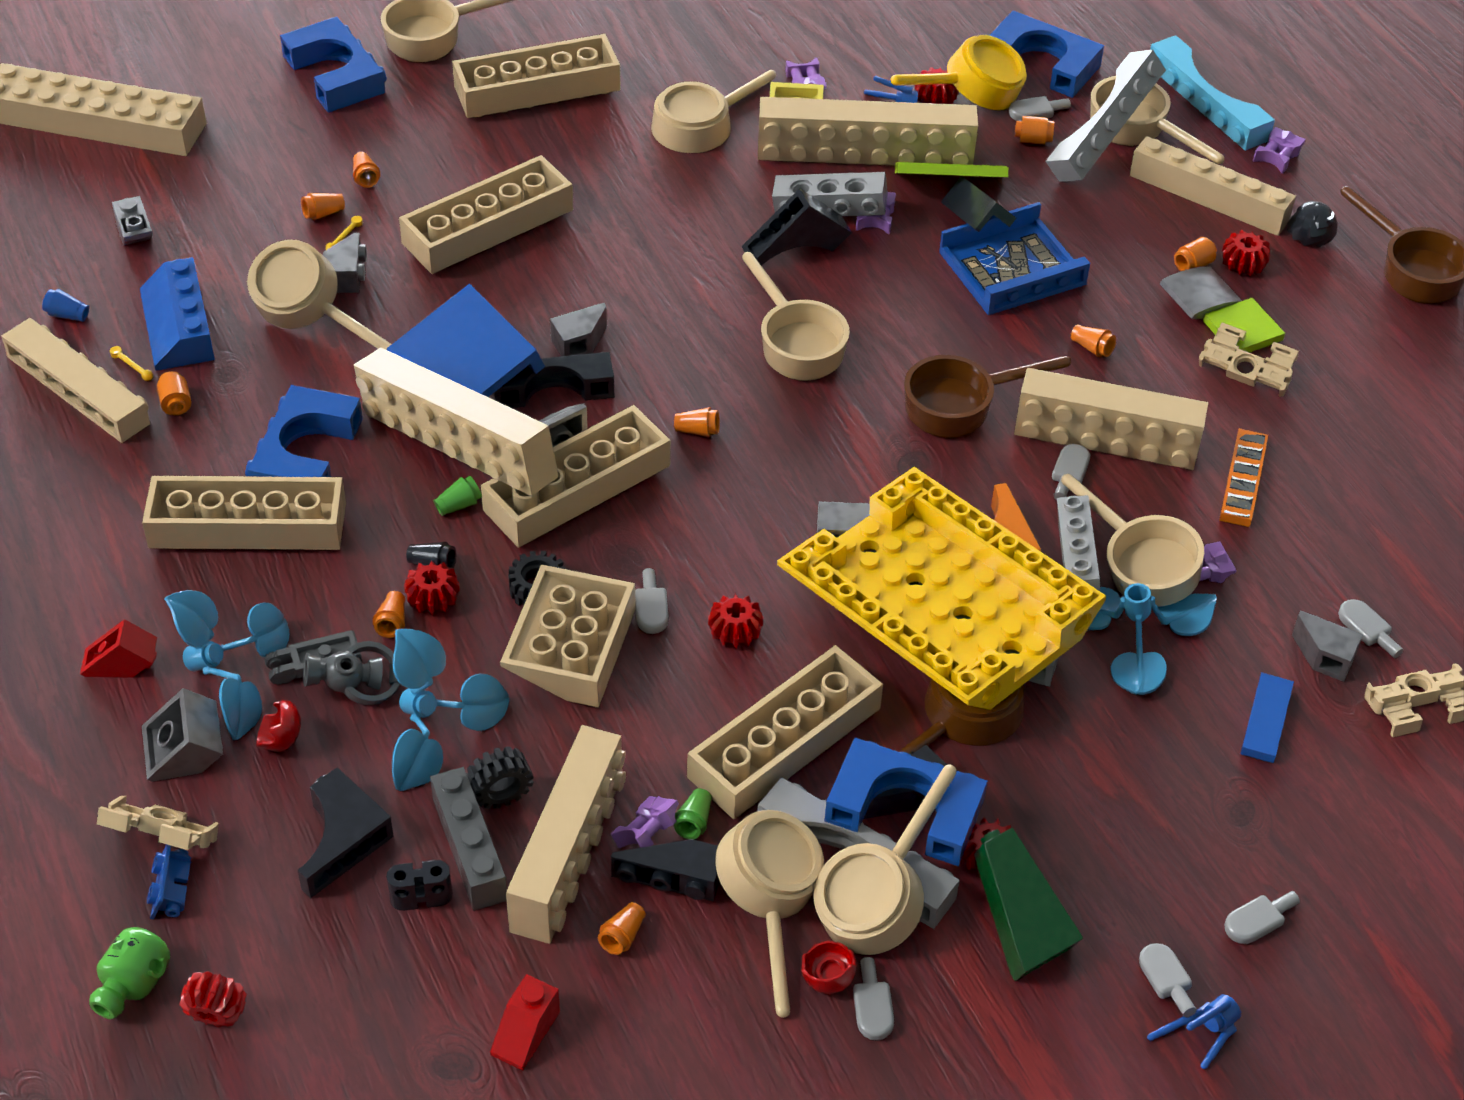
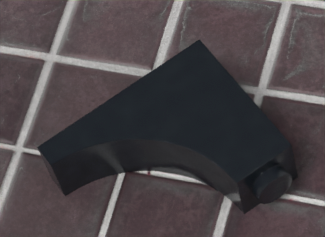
[741,188,852,266]
[298,767,394,899]

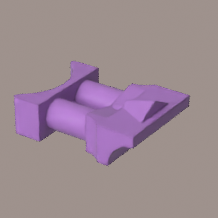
[785,58,827,91]
[1253,127,1306,174]
[856,192,896,234]
[1200,541,1236,583]
[611,796,679,848]

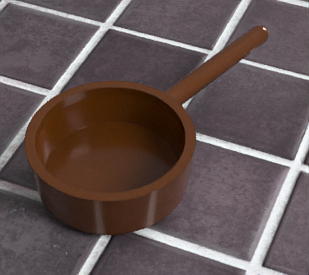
[1340,186,1464,304]
[904,355,1071,438]
[898,678,1024,753]

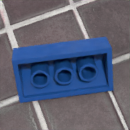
[140,257,215,371]

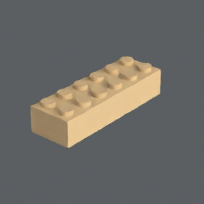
[452,34,620,118]
[399,155,573,274]
[1014,368,1208,470]
[481,405,671,548]
[142,476,346,550]
[687,645,883,819]
[506,725,626,944]

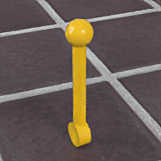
[325,216,363,250]
[110,346,153,381]

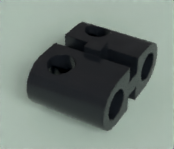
[386,860,453,911]

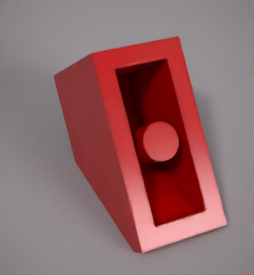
[80,619,158,678]
[490,974,560,1071]

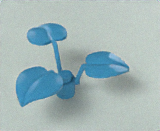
[1088,583,1217,695]
[164,590,289,740]
[392,629,509,791]

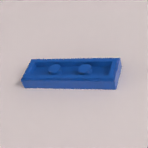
[1240,672,1294,763]

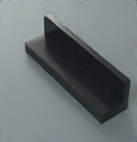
[941,176,1017,232]

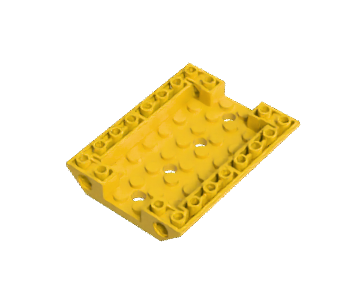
[777,467,1106,710]

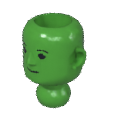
[89,927,170,1019]

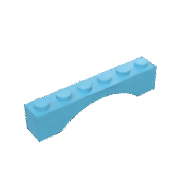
[1150,35,1275,151]

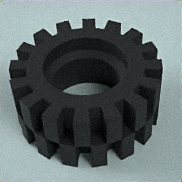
[508,551,566,606]
[466,747,534,809]

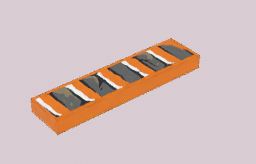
[1219,428,1268,527]

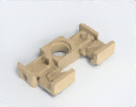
[1199,323,1299,397]
[1364,664,1464,737]
[97,796,219,850]

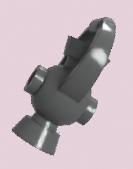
[303,641,401,705]

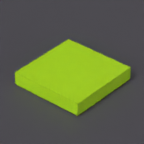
[1203,298,1285,353]

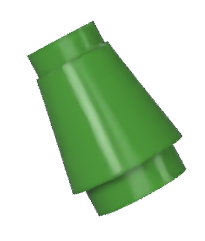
[433,476,482,516]
[674,788,712,839]

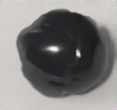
[1287,201,1338,247]

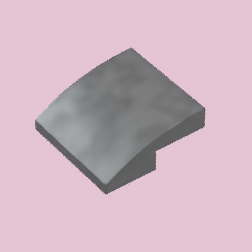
[1160,266,1242,319]

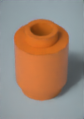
[1015,116,1054,145]
[1174,237,1217,271]
[157,371,192,415]

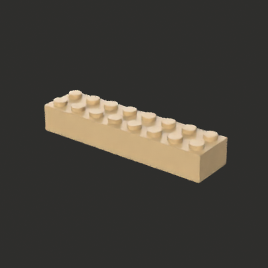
[0,63,207,156]
[758,97,978,166]
[353,348,559,496]

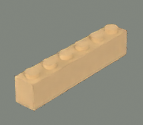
[1130,136,1296,236]
[2,318,150,443]

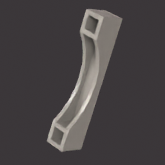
[1045,50,1166,182]
[758,777,959,929]

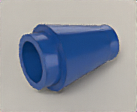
[42,289,89,322]

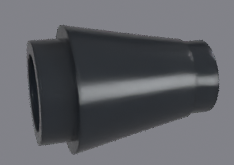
[406,542,457,569]

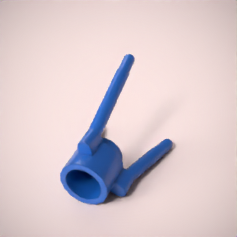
[864,76,918,103]
[1147,994,1241,1069]

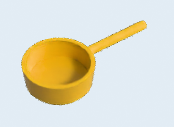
[891,35,1027,110]

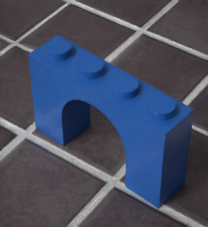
[989,10,1104,98]
[280,17,387,113]
[245,385,363,477]
[824,738,988,866]

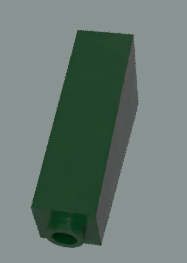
[974,827,1083,981]

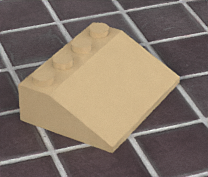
[500,564,636,707]

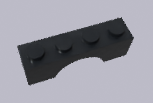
[493,352,615,408]

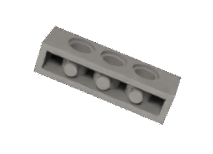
[772,172,888,216]
[1057,495,1100,591]

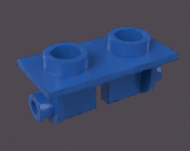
[147,844,191,920]

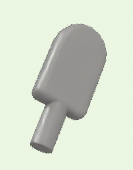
[1009,96,1071,121]
[1052,444,1090,500]
[635,568,669,634]
[1338,599,1404,658]
[1224,891,1300,944]
[1139,943,1197,1017]
[853,957,894,1040]

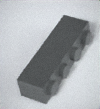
[430,767,507,911]

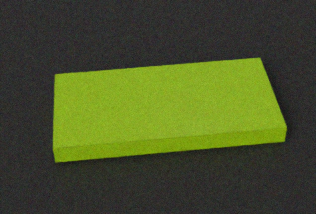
[894,162,1009,177]

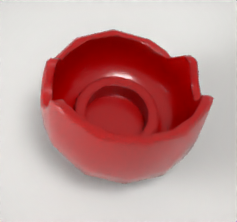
[256,700,302,752]
[801,940,857,994]

